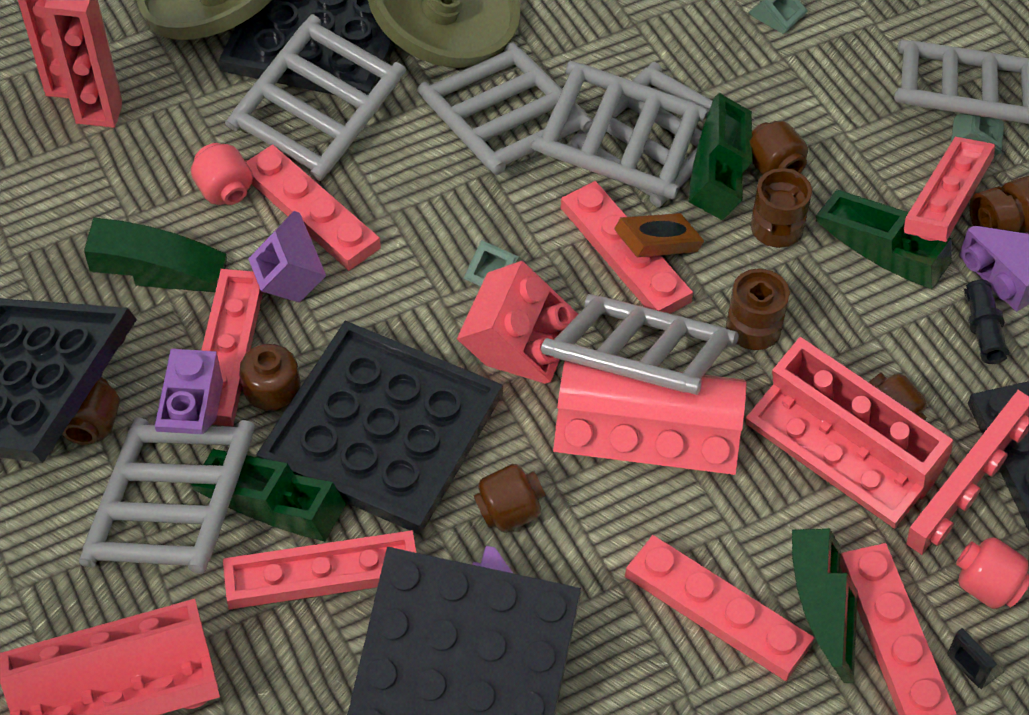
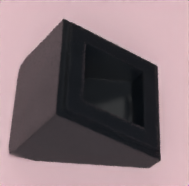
[947,628,1006,689]

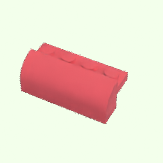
[18,0,122,128]
[745,337,953,529]
[553,361,746,475]
[0,599,220,715]

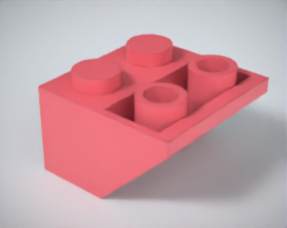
[457,260,578,384]

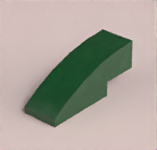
[689,93,752,221]
[816,189,952,290]
[84,217,227,292]
[191,449,346,542]
[792,528,858,683]

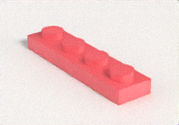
[904,136,995,242]
[246,144,381,271]
[561,181,693,314]
[201,269,263,427]
[906,390,1029,555]
[223,530,416,610]
[625,535,815,681]
[840,543,956,715]

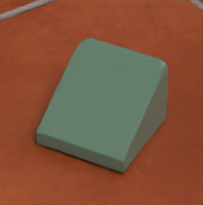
[749,0,808,34]
[951,113,1004,155]
[463,240,525,287]

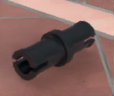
[964,279,1010,364]

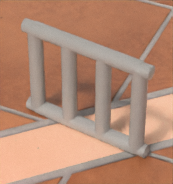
[225,14,406,181]
[894,39,1029,124]
[417,43,593,175]
[531,60,708,199]
[566,62,713,207]
[541,294,739,395]
[79,417,255,574]

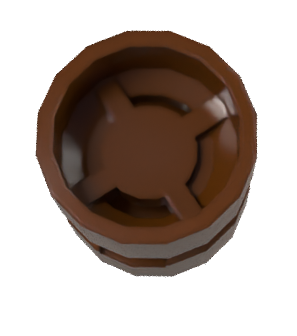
[750,168,812,248]
[969,175,1029,233]
[726,268,790,350]

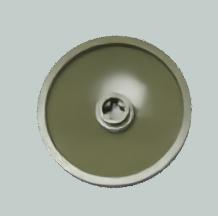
[137,0,271,40]
[368,0,520,68]

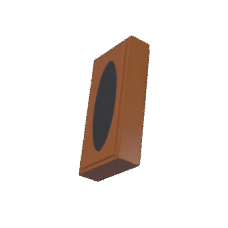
[614,213,704,257]

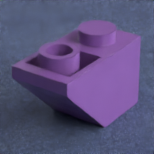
[248,211,326,303]
[959,226,1029,312]
[155,349,223,434]

